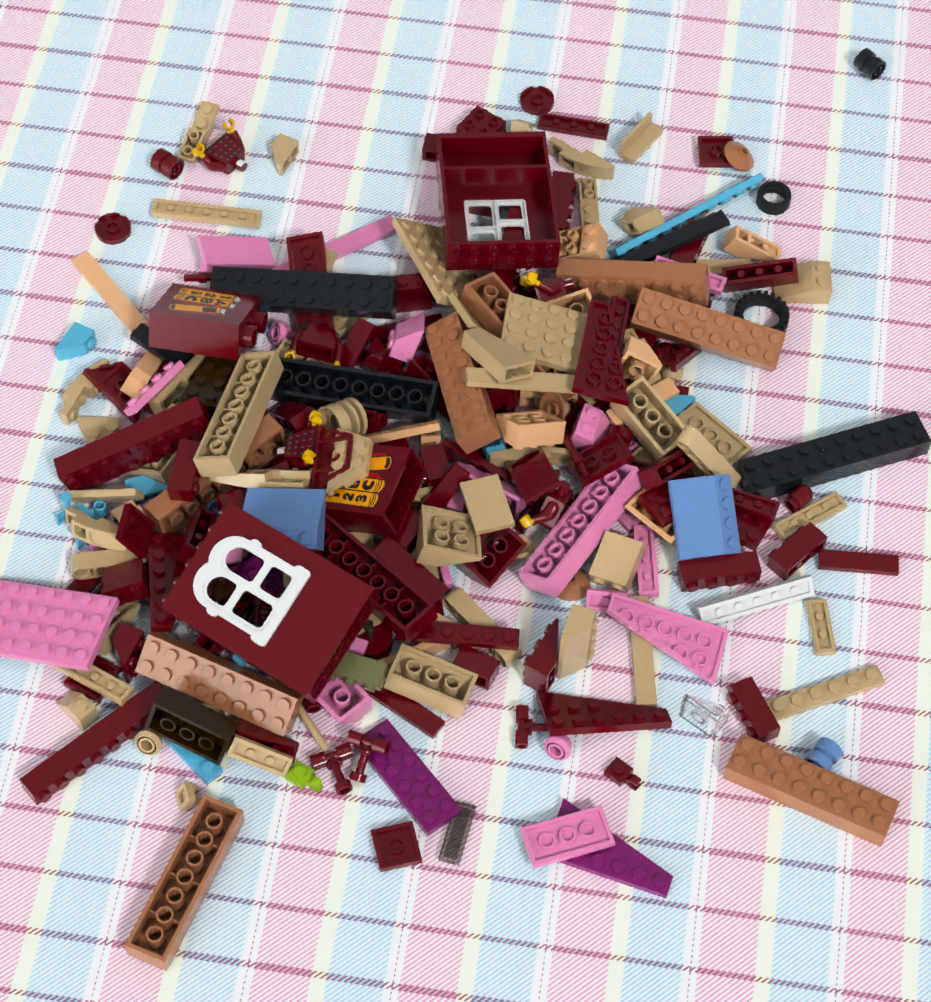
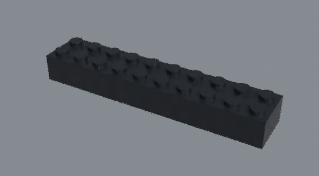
[210,266,400,320]
[270,357,441,423]
[736,411,931,499]

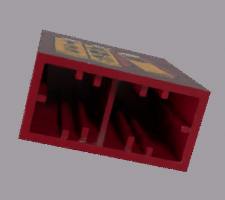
[149,283,268,361]
[323,444,427,538]

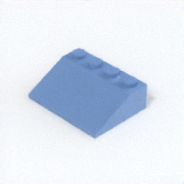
[668,474,741,560]
[243,488,326,551]

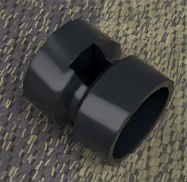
[853,48,886,80]

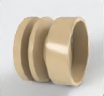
[318,397,368,436]

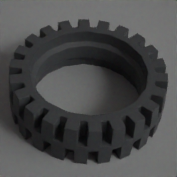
[733,290,790,332]

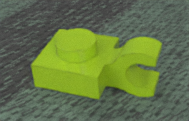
[285,760,323,793]

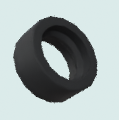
[756,181,791,215]

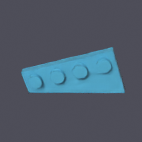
[162,738,223,785]

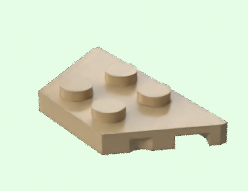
[76,417,123,444]
[326,428,374,496]

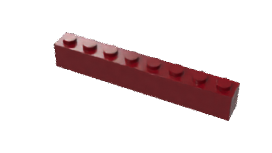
[19,681,163,806]

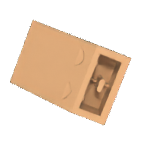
[558,222,608,263]

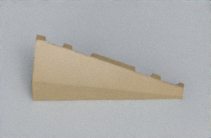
[148,354,207,415]
[209,467,313,489]

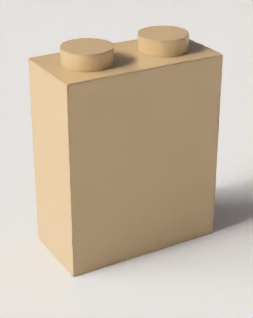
[589,530,646,592]

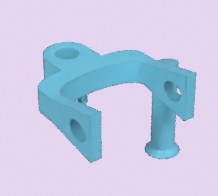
[55,492,108,550]

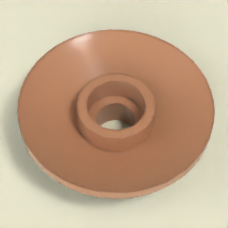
[724,141,754,172]
[540,392,566,420]
[558,568,590,601]

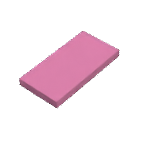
[197,235,276,269]
[520,805,615,869]

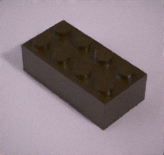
[180,356,238,417]
[144,686,240,766]

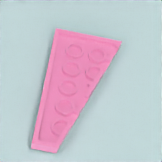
[606,593,730,686]

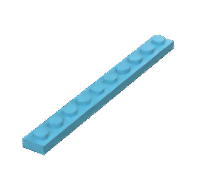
[608,173,764,258]

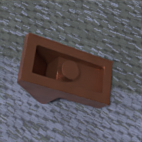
[211,577,236,606]

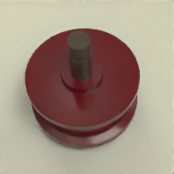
[357,620,393,660]

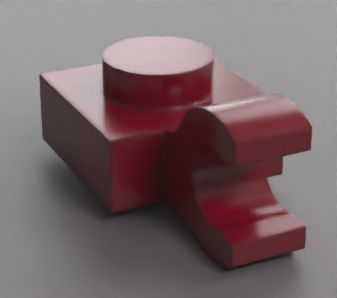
[604,757,641,791]

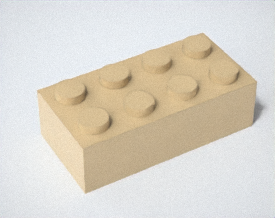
[609,376,685,461]

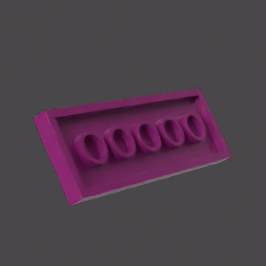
[353,719,462,836]

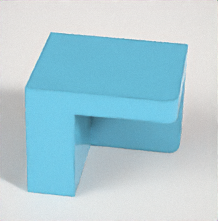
[482,432,506,462]

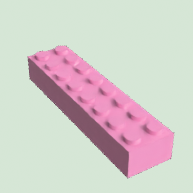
[518,464,643,598]

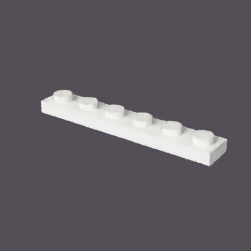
[696,574,815,624]

